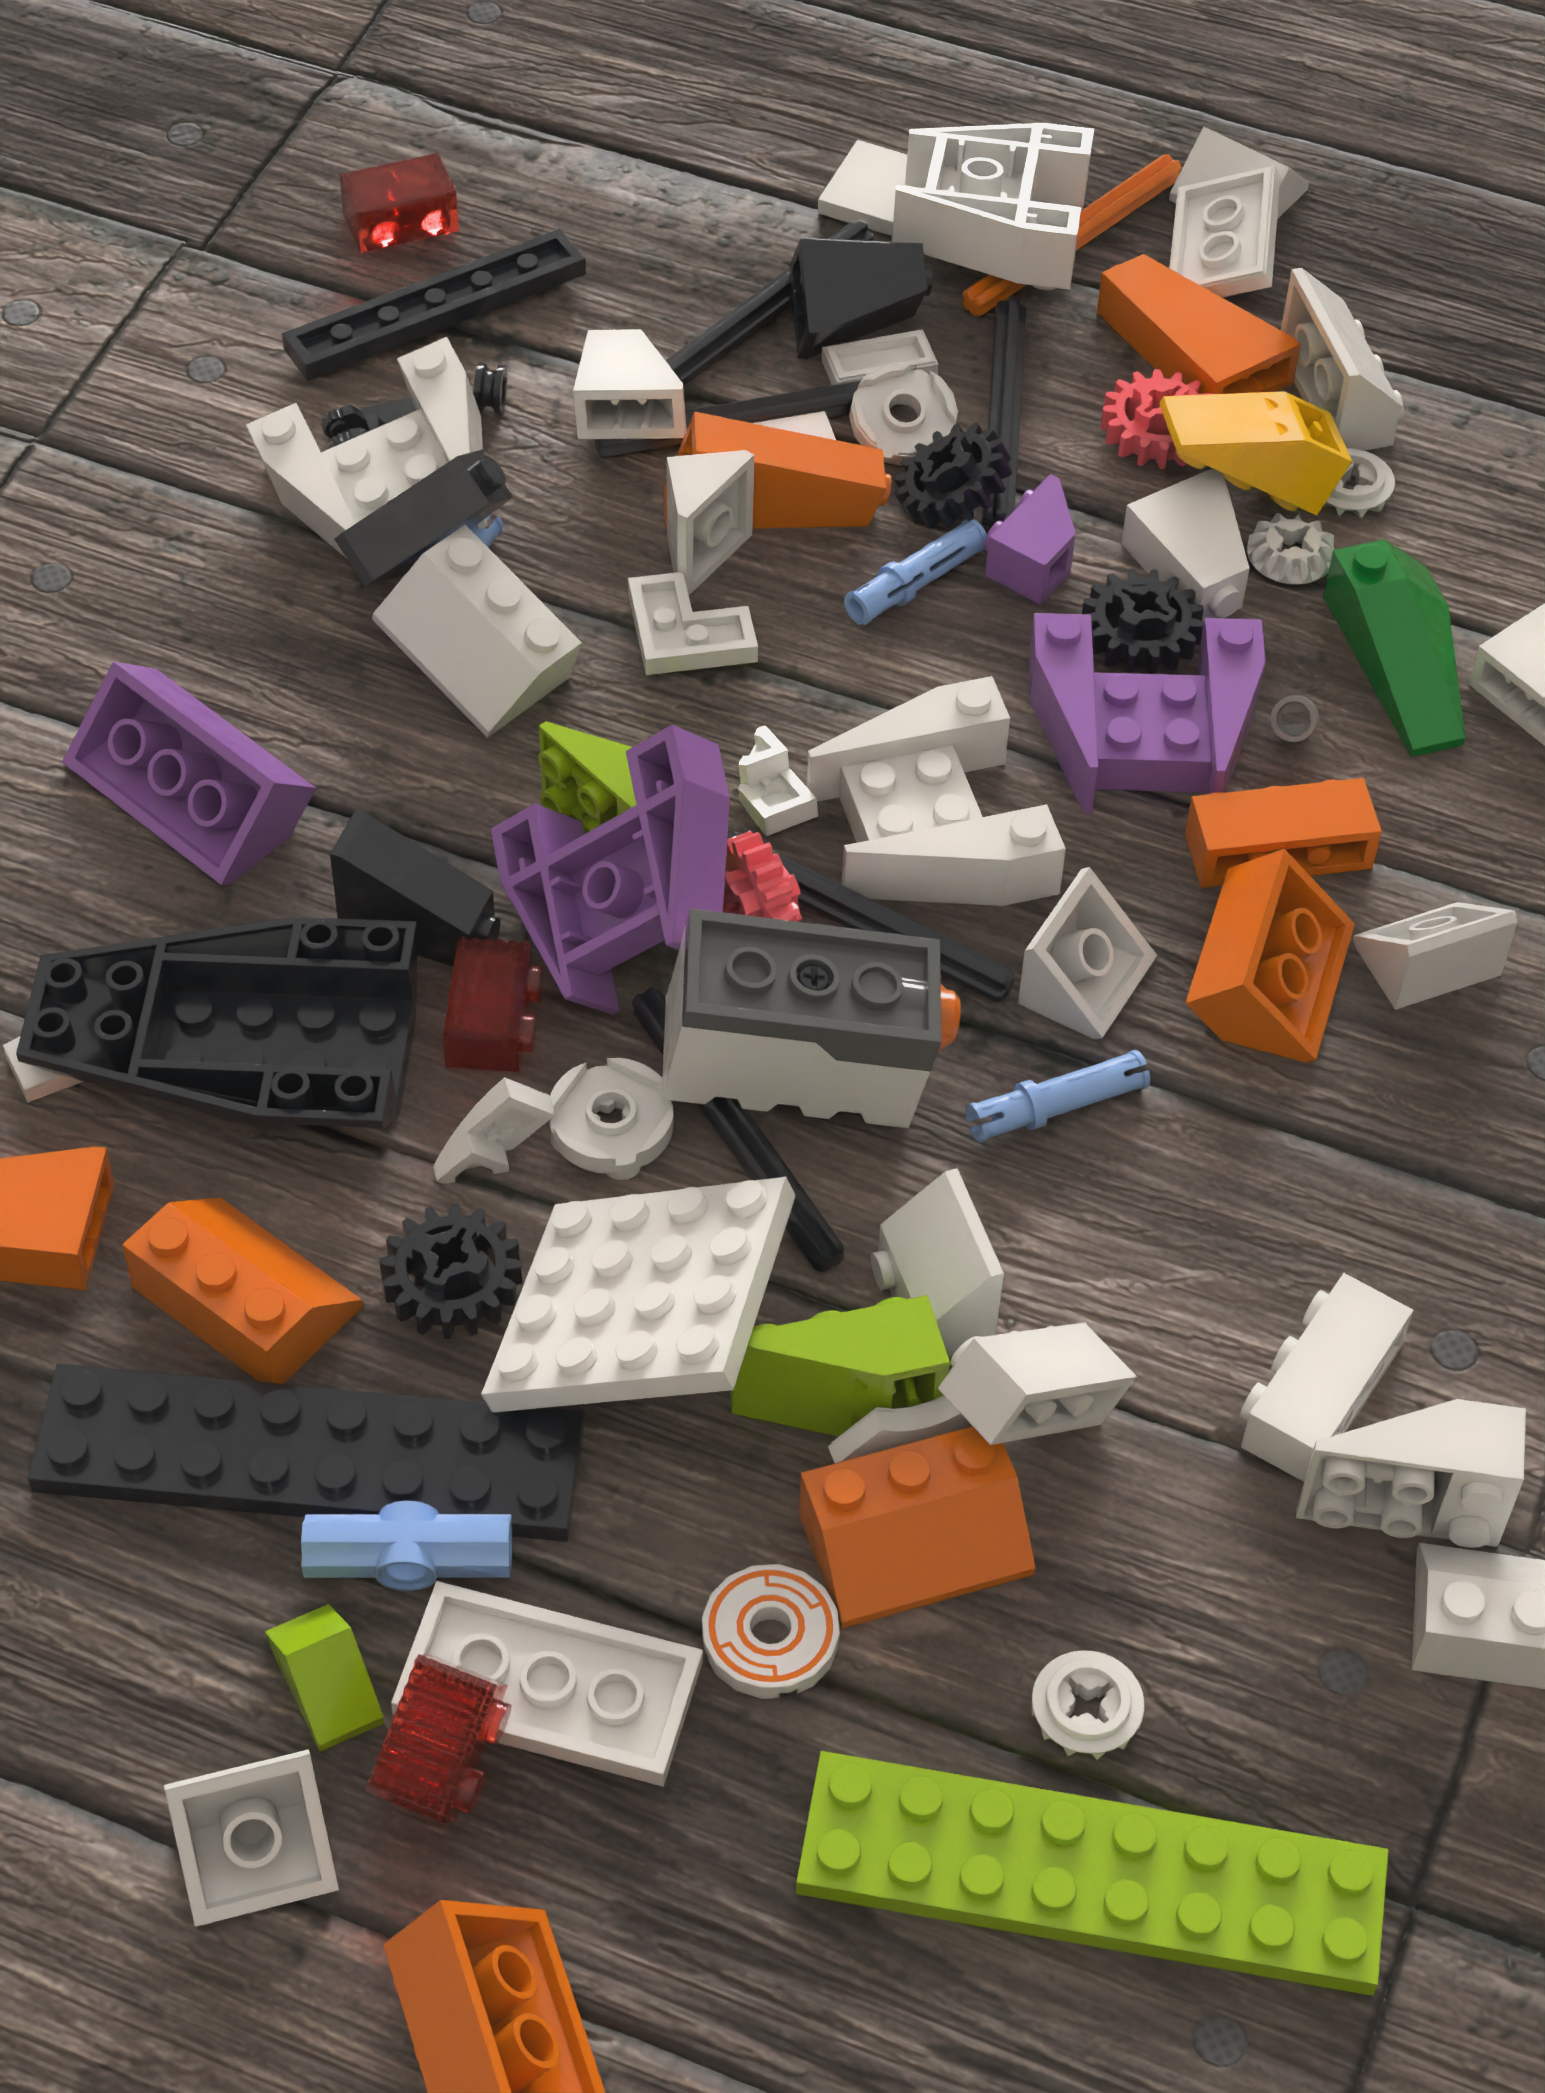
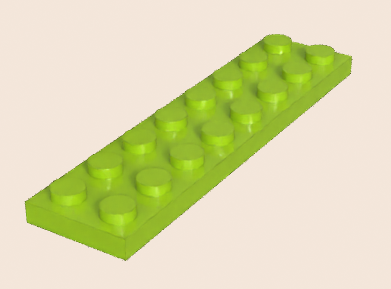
[796,1751,1388,1996]

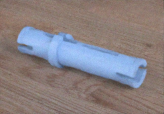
[844,519,987,625]
[965,1050,1150,1143]

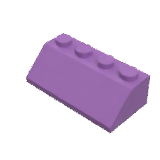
[62,661,316,886]

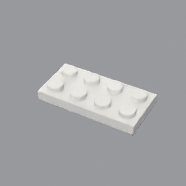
[391,1581,703,1787]

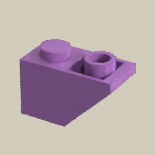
[984,474,1076,605]

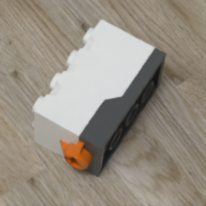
[662,908,961,1128]

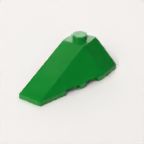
[1323,539,1465,757]

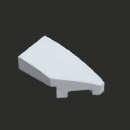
[738,726,818,836]
[433,1077,555,1184]

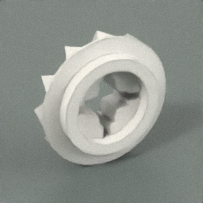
[1322,448,1395,518]
[1247,513,1335,584]
[1032,1650,1144,1760]

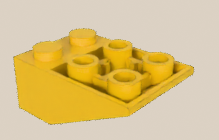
[1159,392,1352,515]

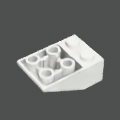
[1296,1399,1526,1548]

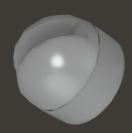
[1271,695,1319,742]

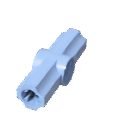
[301,1501,512,1591]

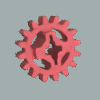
[1100,369,1212,469]
[723,831,802,922]

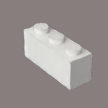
[1239,1273,1414,1482]
[938,1323,1137,1445]

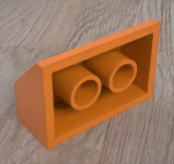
[1185,849,1355,1063]
[122,1197,363,1384]
[798,1426,1036,1629]
[383,1900,606,2093]

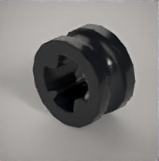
[473,363,508,414]

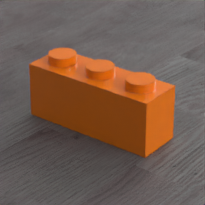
[1185,778,1382,888]

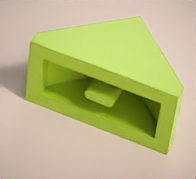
[265,1604,385,1752]

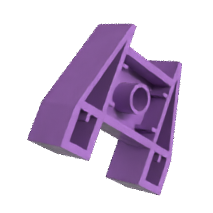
[1028,613,1266,814]
[491,725,730,1015]

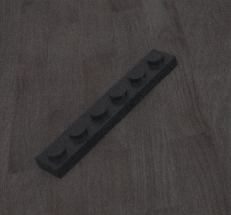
[282,229,586,381]

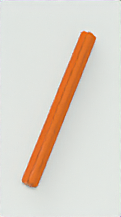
[962,154,1182,317]

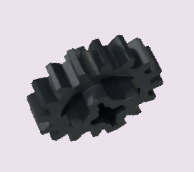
[894,423,1013,529]
[1082,568,1204,674]
[380,1204,523,1339]

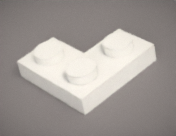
[628,572,758,675]

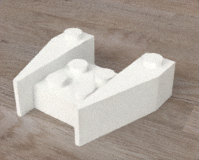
[892,123,1094,290]
[246,337,487,559]
[807,676,1066,906]

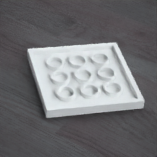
[481,1177,796,1412]

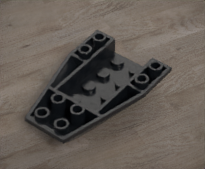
[16,917,418,1128]

